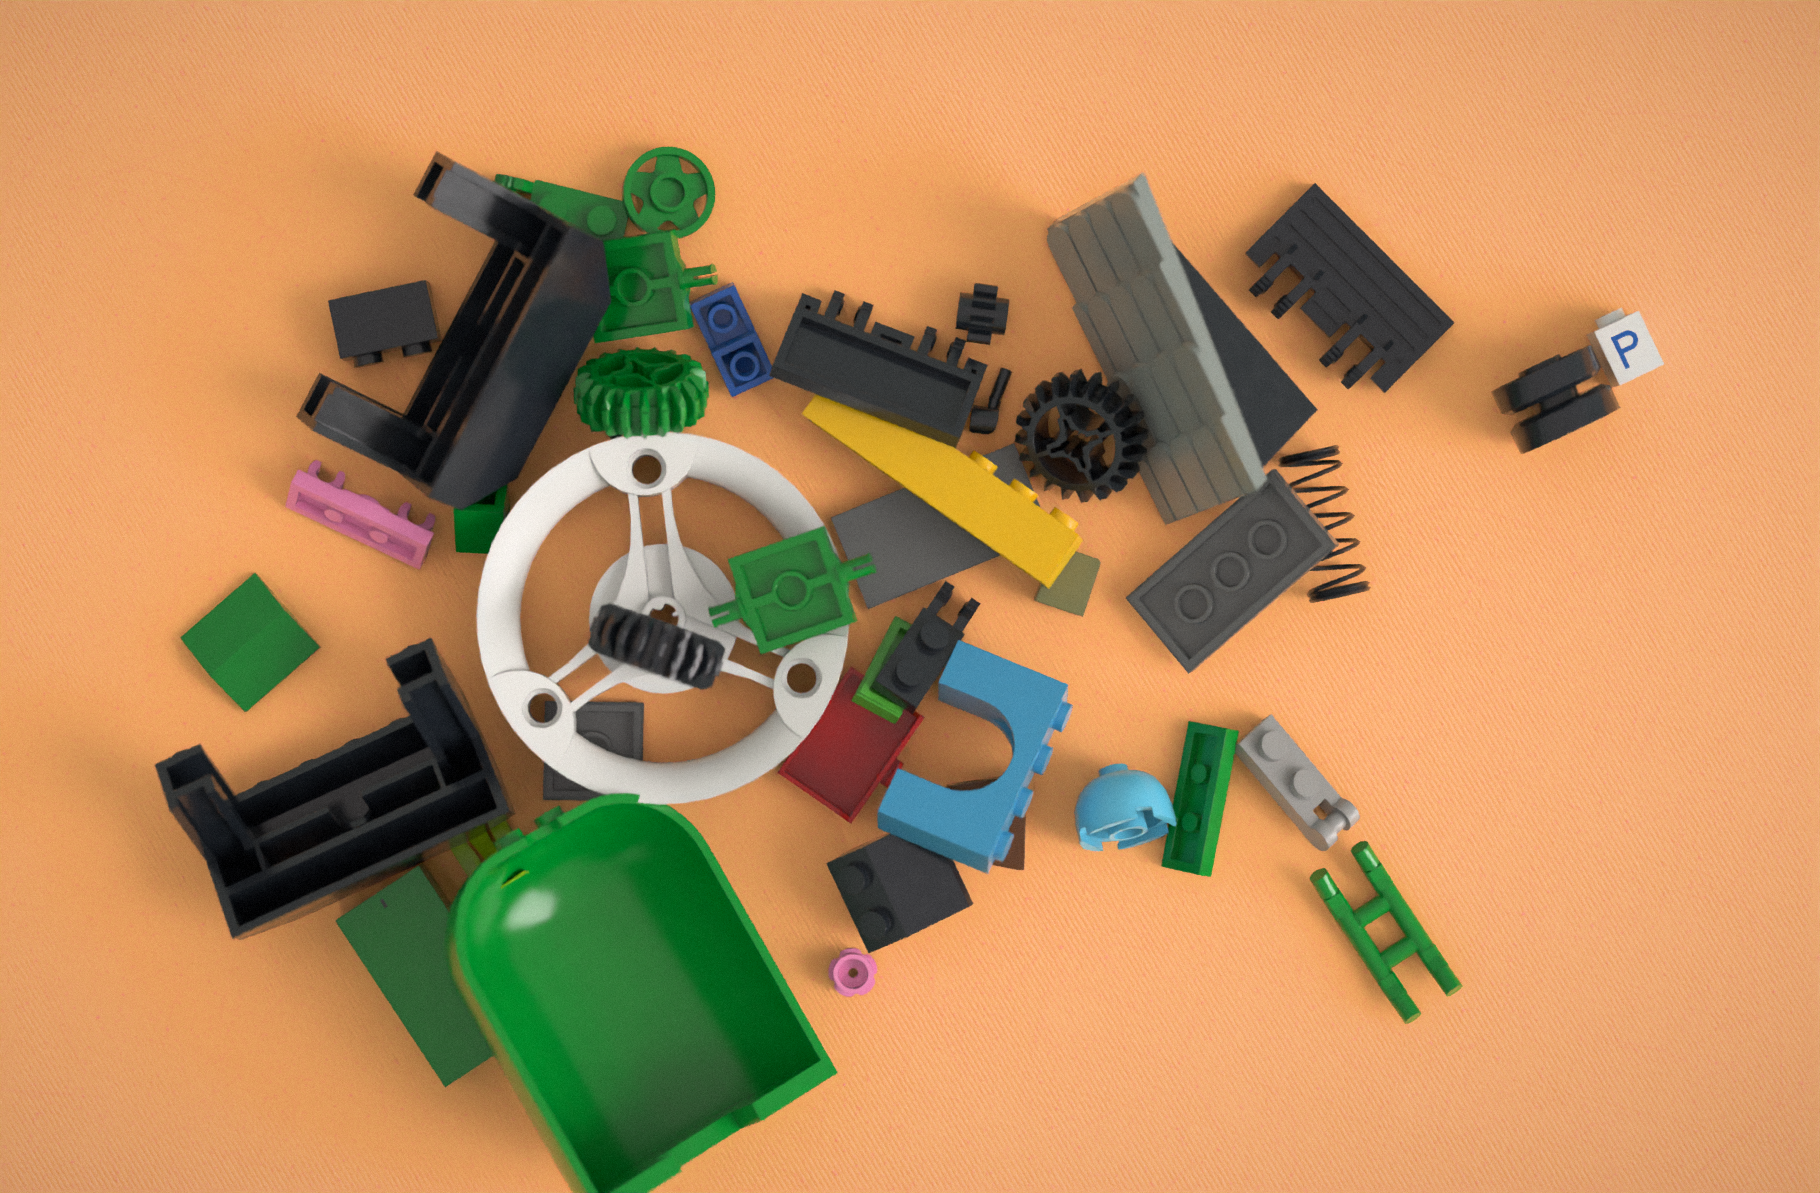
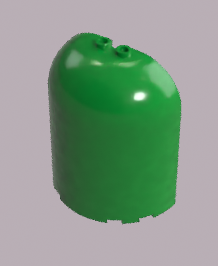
[444,793,838,1193]

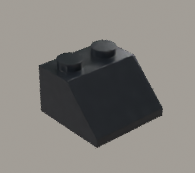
[826,833,974,954]

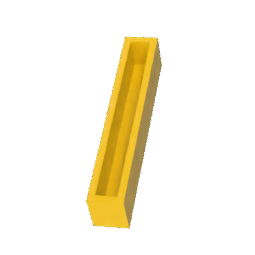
[802,394,1084,589]

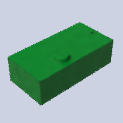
[335,862,493,1087]

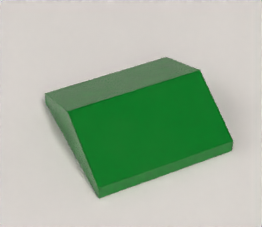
[180,573,321,712]

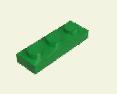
[1161,721,1239,877]

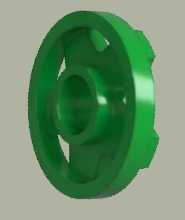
[622,146,715,239]

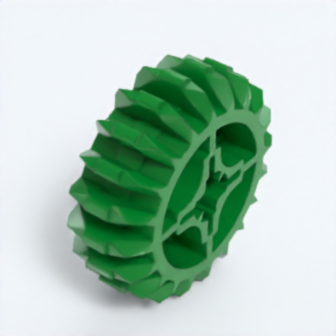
[573,346,709,439]

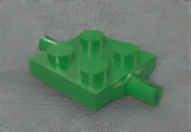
[593,229,718,344]
[708,526,876,654]

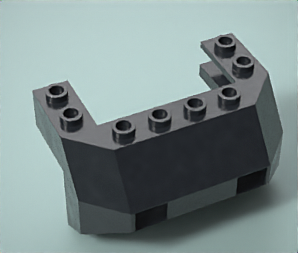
[296,151,611,510]
[154,638,516,940]

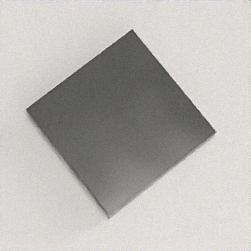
[543,701,644,801]

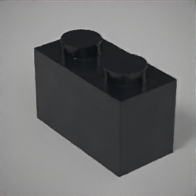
[328,280,442,368]

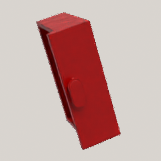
[778,666,925,824]

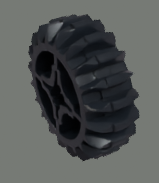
[1014,368,1149,504]
[588,603,725,690]

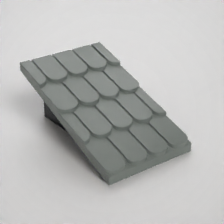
[1047,172,1318,525]

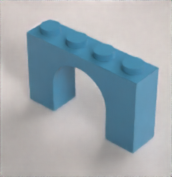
[877,640,1073,874]

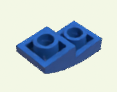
[689,282,773,397]

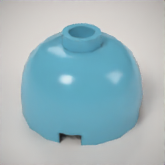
[1074,763,1177,851]

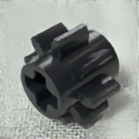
[955,283,1009,345]

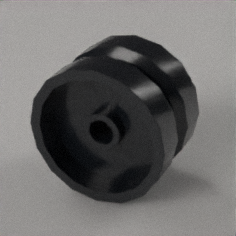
[1491,345,1621,454]

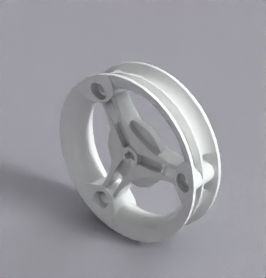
[476,432,849,804]

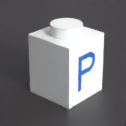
[1587,307,1664,388]

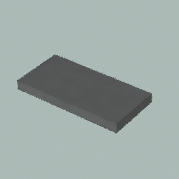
[831,443,1041,609]
[1126,469,1340,674]

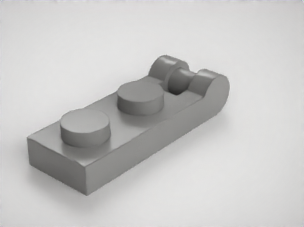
[1235,714,1360,851]

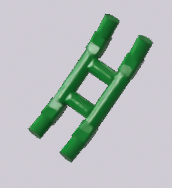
[1309,841,1463,1024]

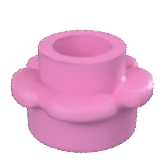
[828,948,877,997]

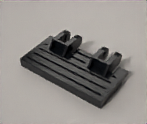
[1244,183,1455,393]
[769,290,988,448]

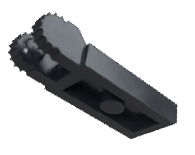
[871,581,981,714]

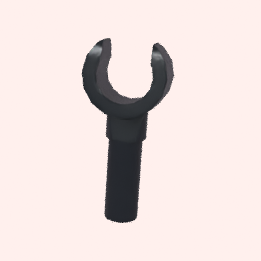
[969,368,1012,435]

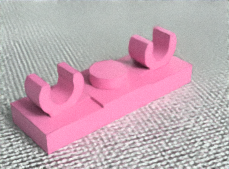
[285,460,435,570]

